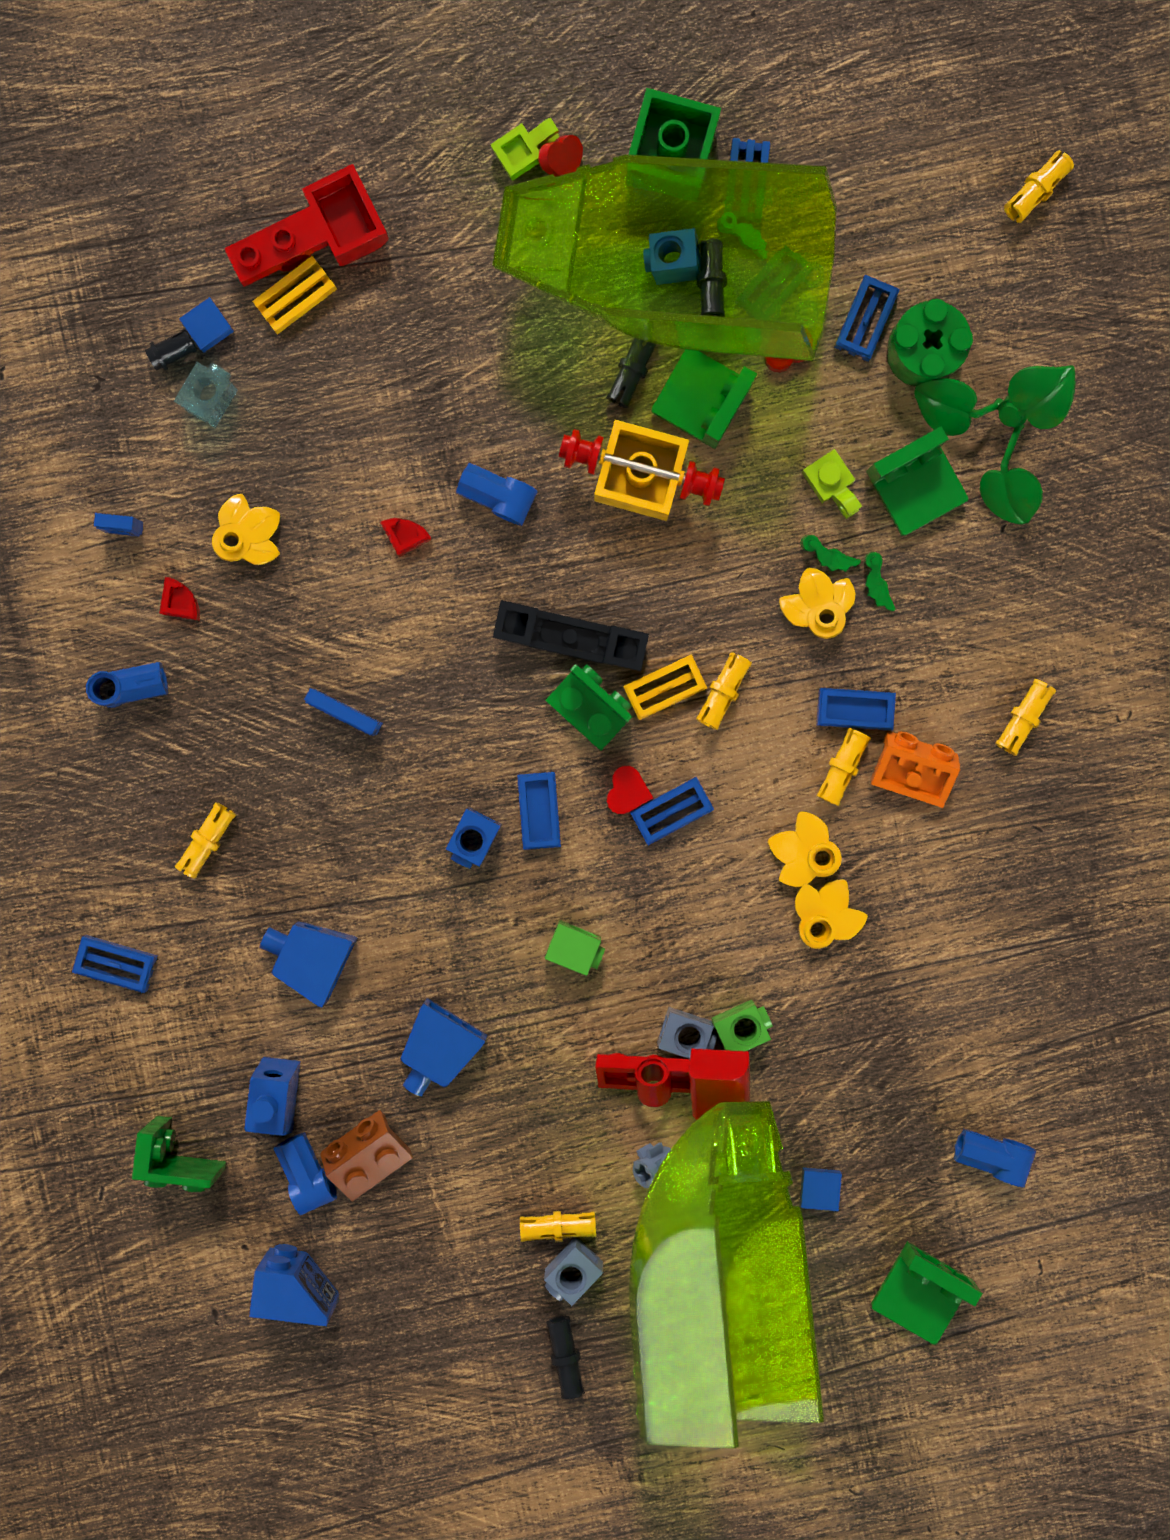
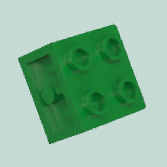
[651,346,757,449]
[866,426,969,536]
[545,664,633,751]
[132,1116,226,1192]
[871,1241,983,1345]

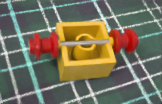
[559,420,725,521]

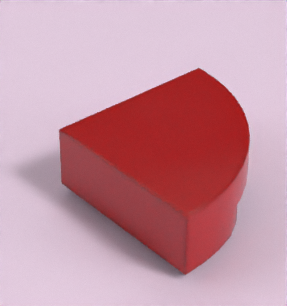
[380,518,432,557]
[159,576,200,621]

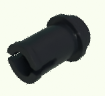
[145,329,197,371]

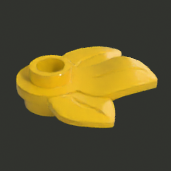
[212,494,280,565]
[779,568,855,639]
[768,811,842,887]
[795,879,868,949]

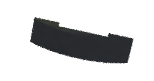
[492,600,649,671]

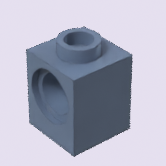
[657,1007,717,1059]
[544,1237,603,1306]

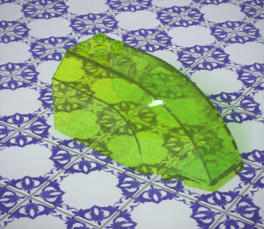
[493,154,837,361]
[629,1101,824,1448]

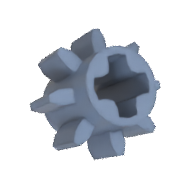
[633,1143,679,1192]

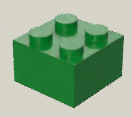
[625,88,721,199]

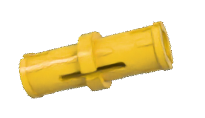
[1004,150,1074,223]
[696,652,752,730]
[995,679,1056,756]
[816,728,871,806]
[175,802,236,879]
[520,1211,596,1243]

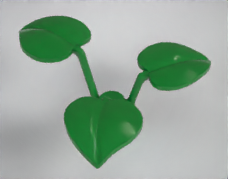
[914,365,1075,524]

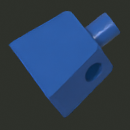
[259,922,358,1008]
[400,998,487,1097]
[244,1057,301,1136]

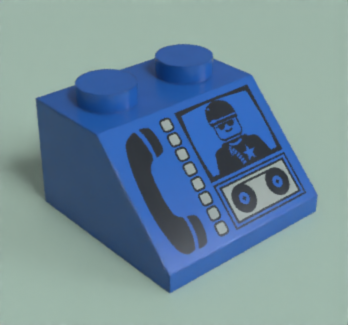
[249,1244,339,1327]

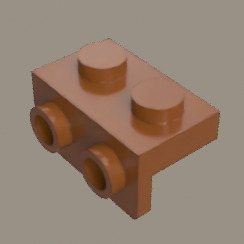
[320,1110,413,1202]

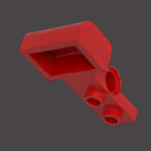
[224,164,389,287]
[595,1048,750,1122]

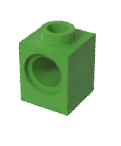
[545,920,605,976]
[711,999,773,1051]

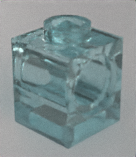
[174,362,238,428]

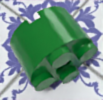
[887,299,973,386]

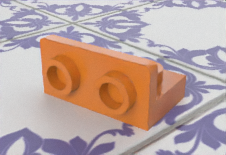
[871,731,960,808]

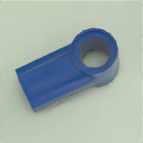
[456,463,538,526]
[86,662,168,708]
[954,1128,1036,1188]
[274,1132,337,1215]

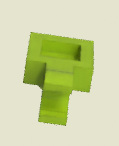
[490,118,559,181]
[802,449,862,519]

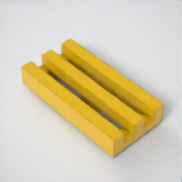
[252,256,337,335]
[623,654,708,720]

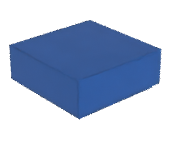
[179,297,234,353]
[94,513,144,537]
[799,1167,842,1211]

